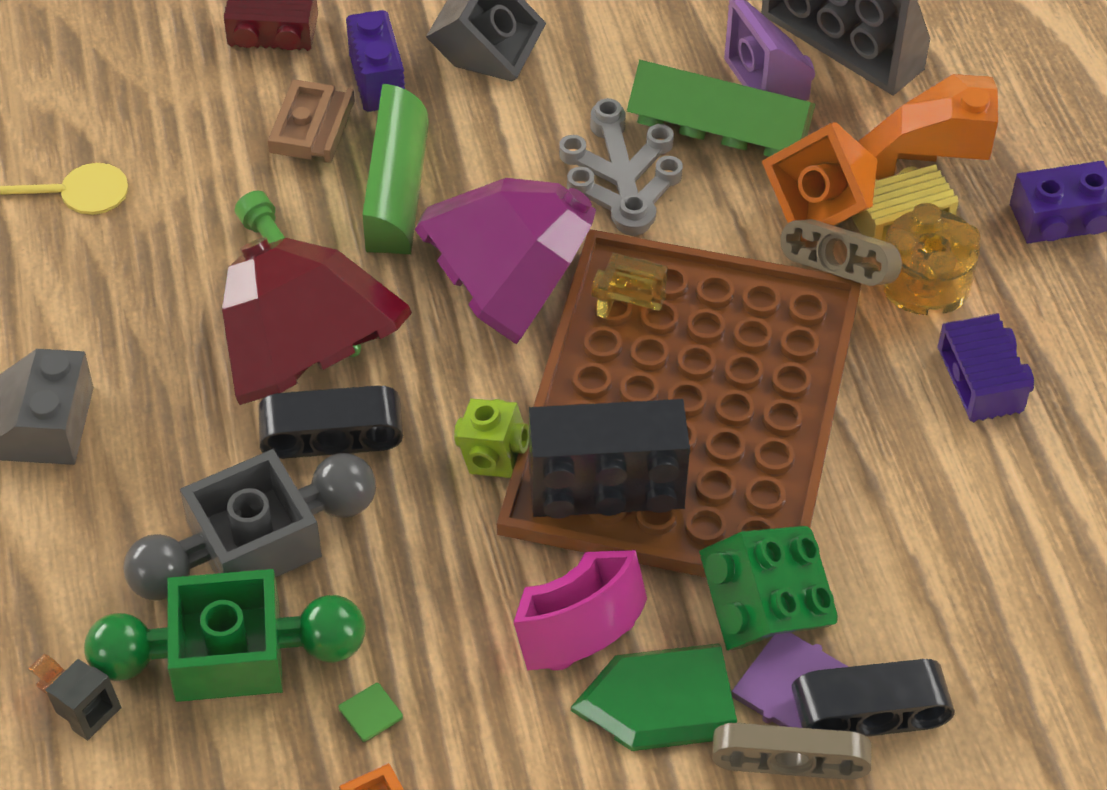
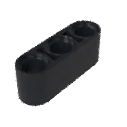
[259,386,403,459]
[791,659,955,737]

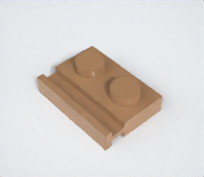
[268,79,355,163]

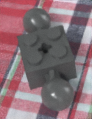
[123,449,376,601]

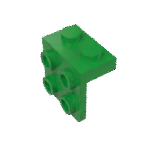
[699,526,838,651]

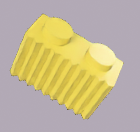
[852,164,959,245]

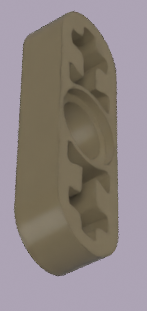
[781,219,902,286]
[712,723,871,780]

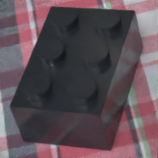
[529,399,690,519]

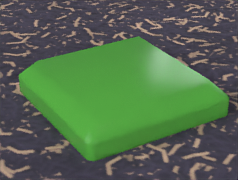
[338,683,403,742]

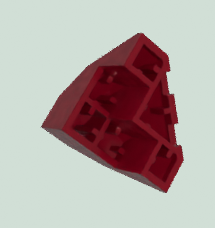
[222,237,412,405]

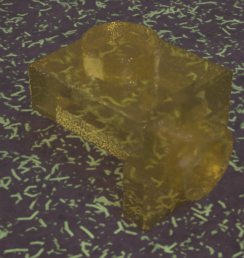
[592,253,668,318]

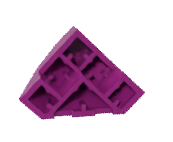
[415,178,596,344]

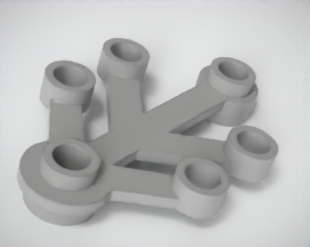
[559,98,683,236]

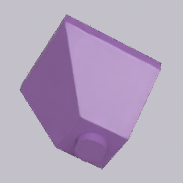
[724,0,815,101]

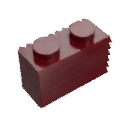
[224,0,318,51]

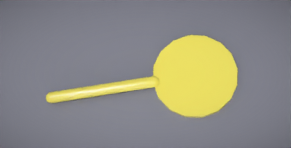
[0,163,129,215]

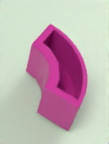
[513,550,647,670]

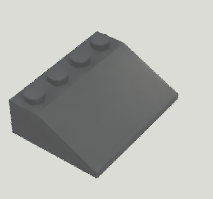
[761,0,930,96]

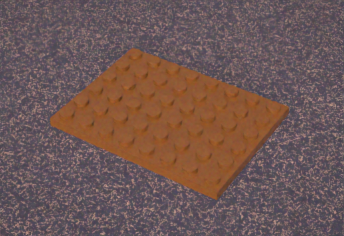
[497,229,862,578]

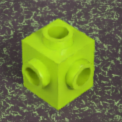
[454,398,529,478]

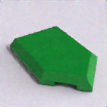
[571,643,737,751]

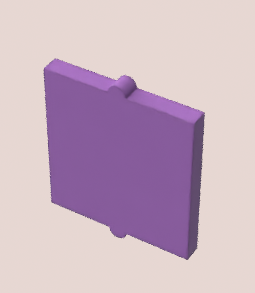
[731,632,848,728]

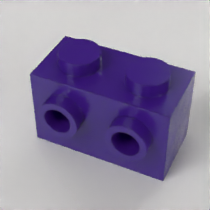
[1009,161,1107,244]

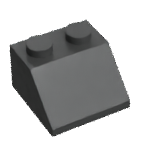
[426,0,546,81]
[0,349,94,465]

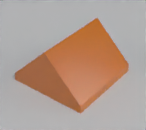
[762,122,878,242]

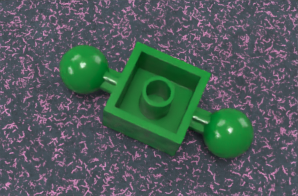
[84,569,366,702]

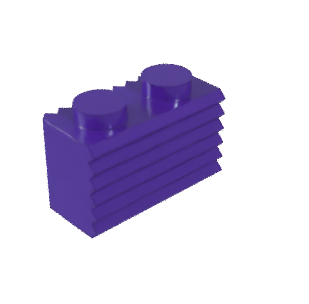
[346,10,405,112]
[937,313,1034,423]

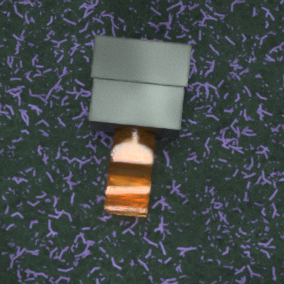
[28,654,122,741]

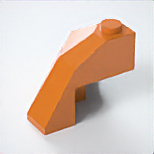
[858,74,998,180]

